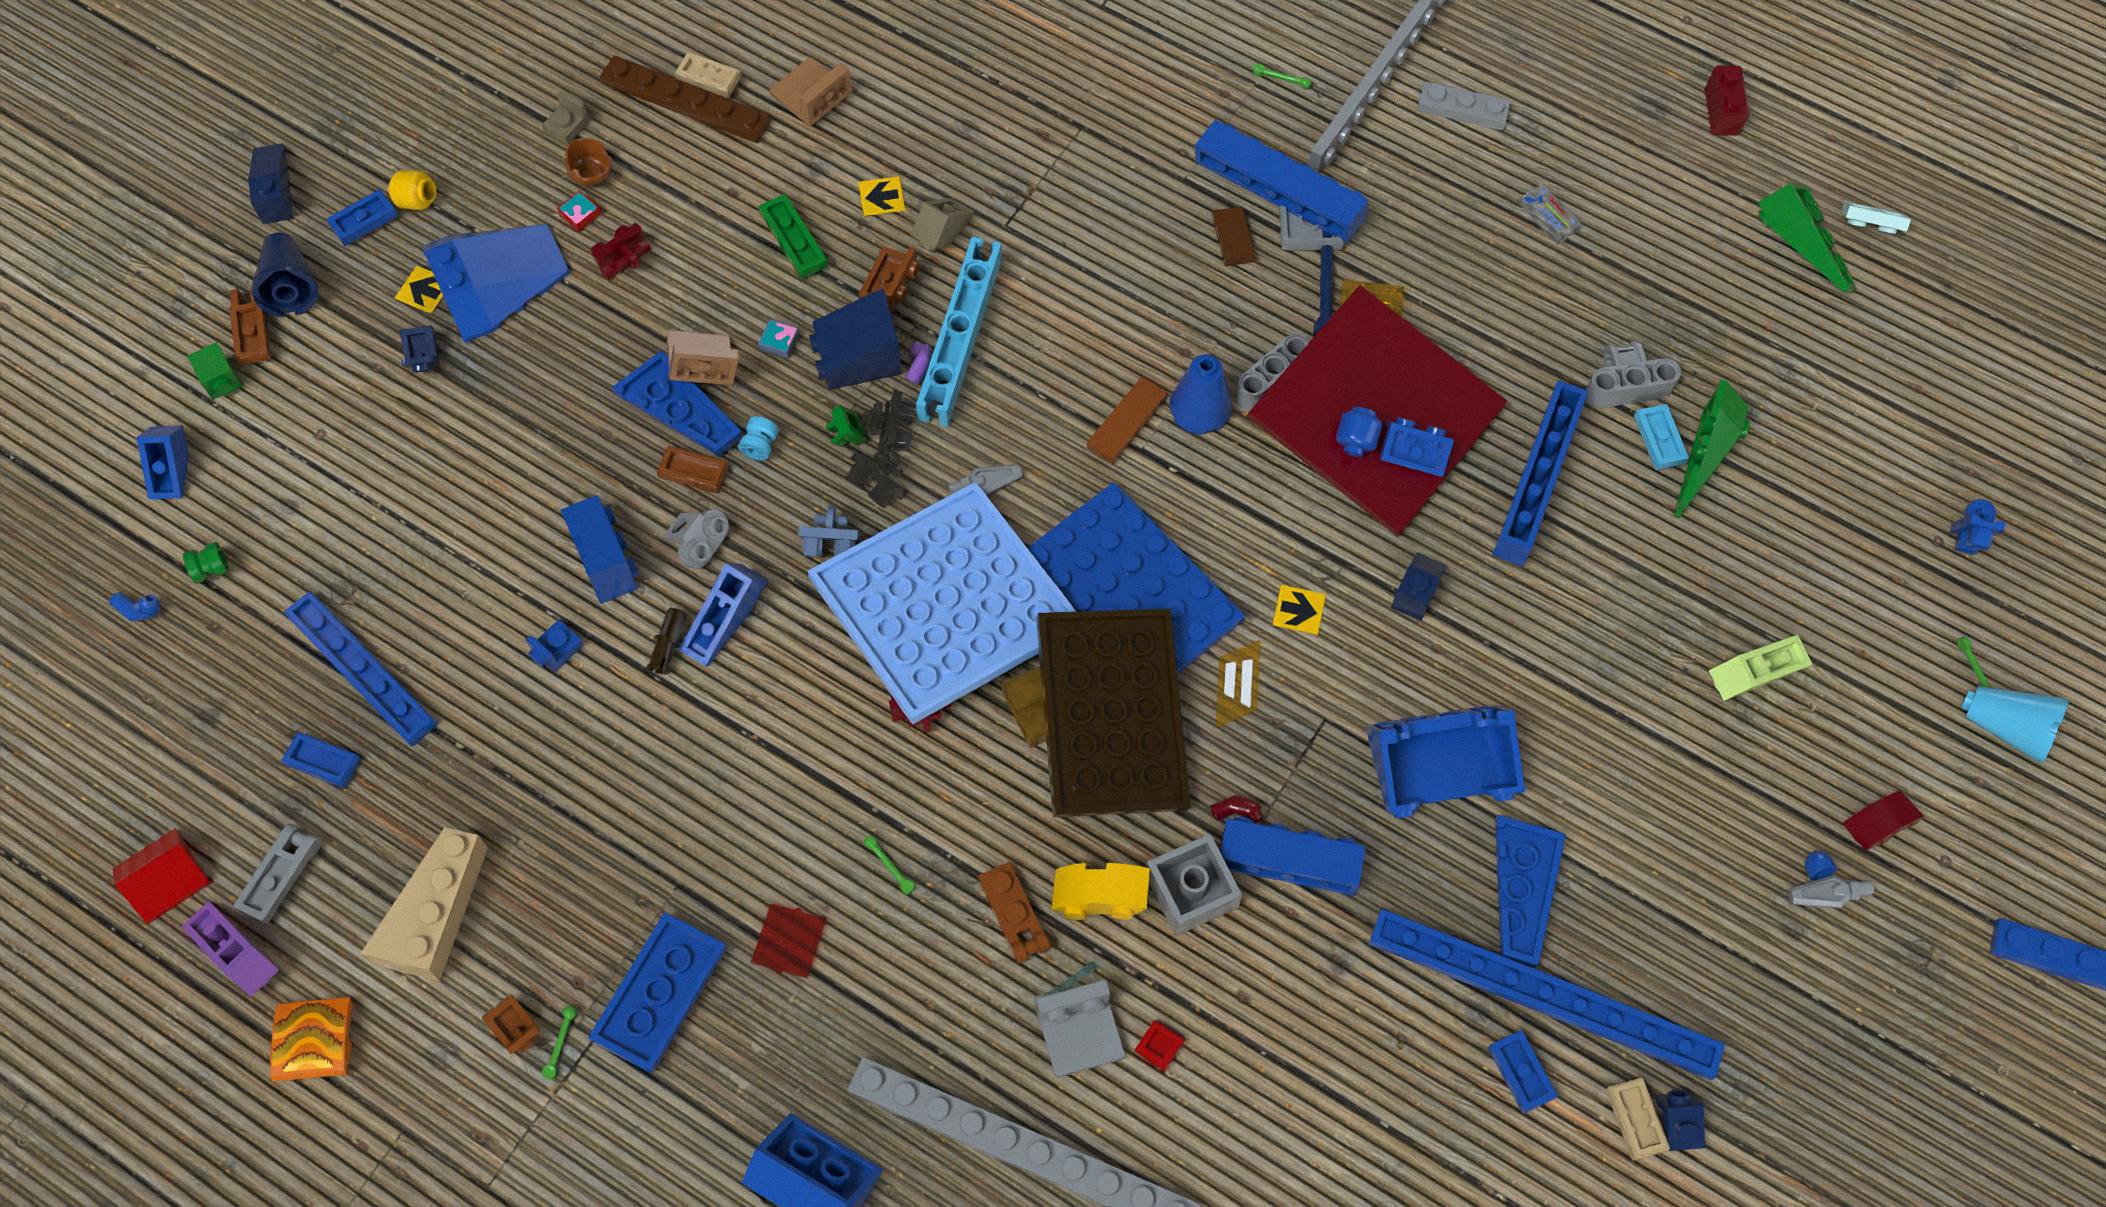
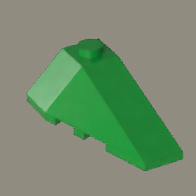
[1758,183,1857,292]
[1673,379,1750,518]

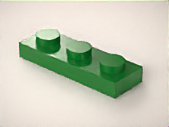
[758,194,828,279]

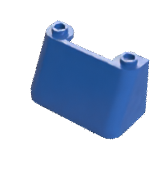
[1366,705,1525,818]

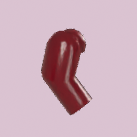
[1210,795,1263,824]

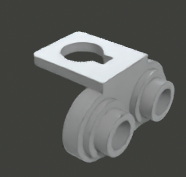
[663,510,729,568]

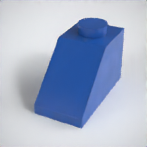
[136,425,189,499]

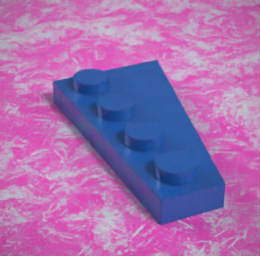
[612,350,743,456]
[1495,815,1566,968]

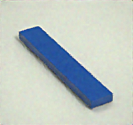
[284,591,438,747]

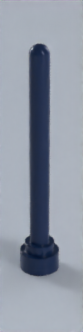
[1313,230,1333,337]

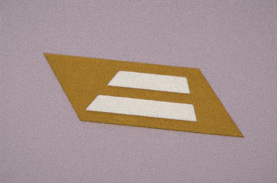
[1216,640,1260,728]

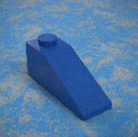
[679,563,768,667]

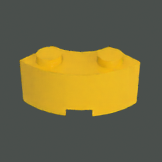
[1052,863,1150,920]

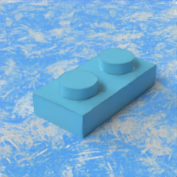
[1634,404,1689,470]

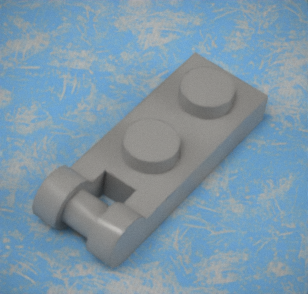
[233,824,322,925]

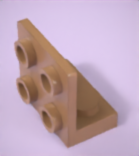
[770,57,852,126]
[666,330,739,385]

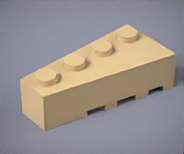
[360,827,488,981]

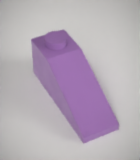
[182,901,279,997]

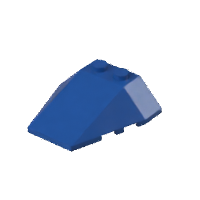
[421,224,570,343]

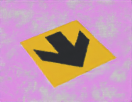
[858,176,905,216]
[394,266,443,314]
[1273,585,1326,635]

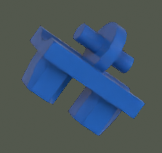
[1949,499,2006,555]

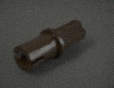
[646,608,686,675]

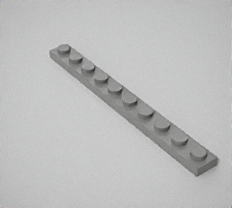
[1308,0,1446,173]
[847,1057,1201,1207]

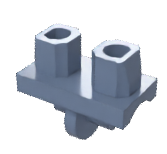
[798,506,861,558]

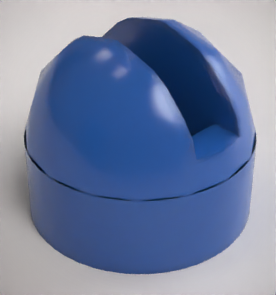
[1804,851,1837,881]

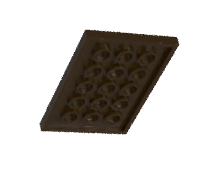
[1036,609,1191,817]

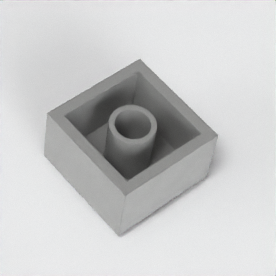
[1146,834,1242,936]

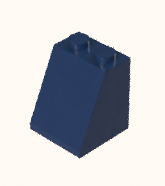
[809,289,902,390]

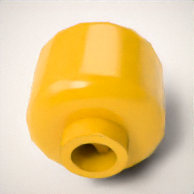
[388,170,436,210]

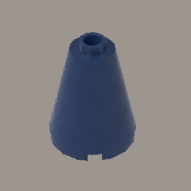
[251,232,318,317]

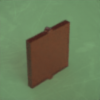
[751,904,827,979]

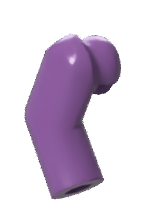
[905,341,932,385]

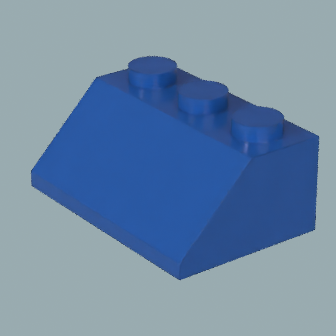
[741,1113,883,1207]

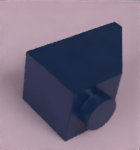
[1391,552,1447,621]

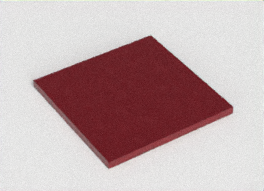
[1247,285,1507,537]

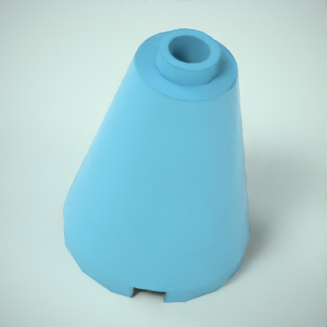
[1961,686,2069,763]

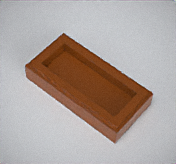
[657,445,730,494]

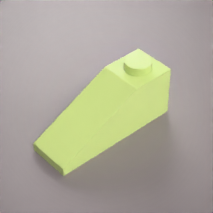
[1709,635,1813,701]

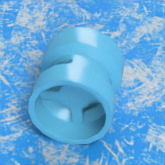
[738,416,779,461]

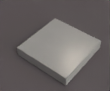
[1279,206,1343,250]

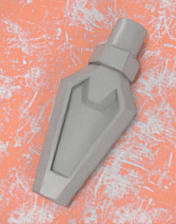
[948,464,1022,495]
[1788,875,1874,908]

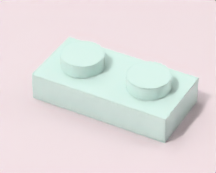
[1841,201,1911,234]

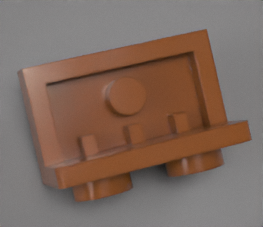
[858,247,920,313]

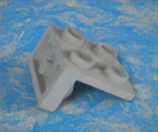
[1036,979,1125,1078]

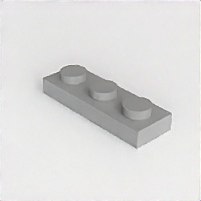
[1417,81,1511,131]

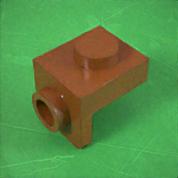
[481,994,540,1055]

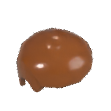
[565,137,612,186]

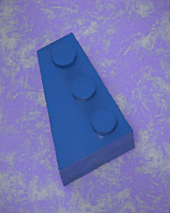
[561,495,639,604]

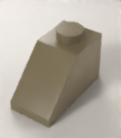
[910,198,975,251]

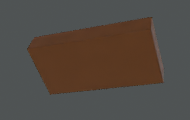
[1212,206,1255,266]

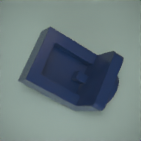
[399,325,440,373]
[1656,1090,1705,1151]

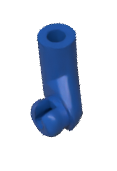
[109,592,160,621]

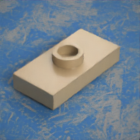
[674,52,741,98]
[1605,1077,1670,1161]

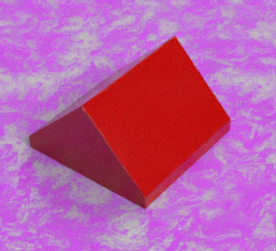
[112,828,211,924]

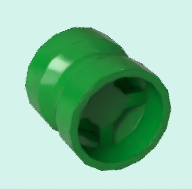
[183,542,229,584]

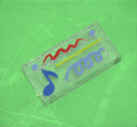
[1518,184,1582,245]

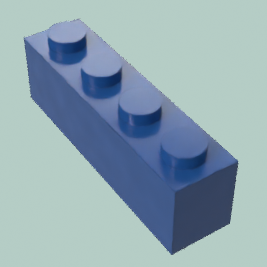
[1220,817,1365,896]

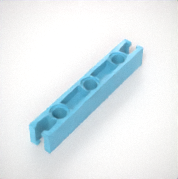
[916,237,1002,427]

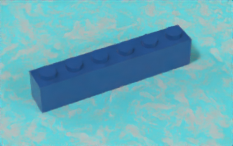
[1195,120,1368,243]
[1492,380,1588,567]

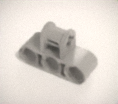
[1236,334,1310,411]
[1586,340,1681,408]

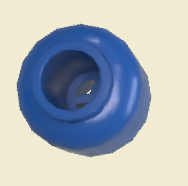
[1336,407,1382,457]

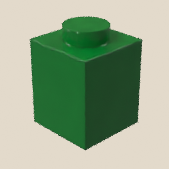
[187,342,242,400]

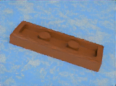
[1087,376,1168,464]

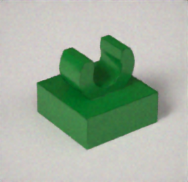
[826,405,868,447]

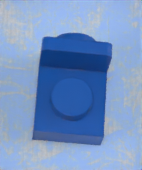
[525,620,584,672]

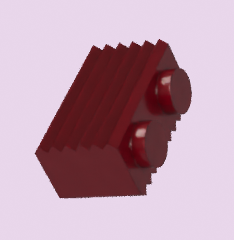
[1704,65,1750,136]

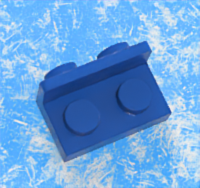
[1379,417,1454,477]

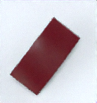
[1842,790,1924,851]

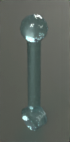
[1033,961,1098,1007]

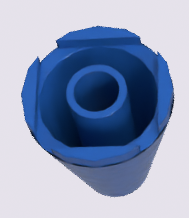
[1169,354,1233,435]

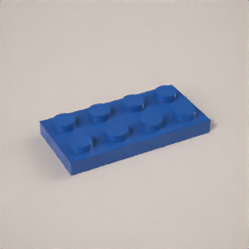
[588,912,727,1074]

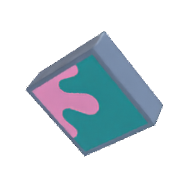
[758,319,800,358]

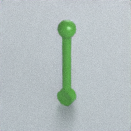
[1253,63,1312,89]
[1957,637,1991,688]
[864,835,914,895]
[542,1005,577,1080]

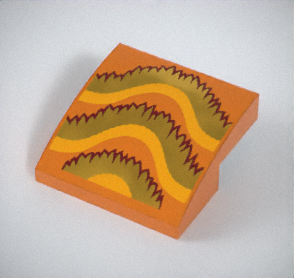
[270,997,354,1082]

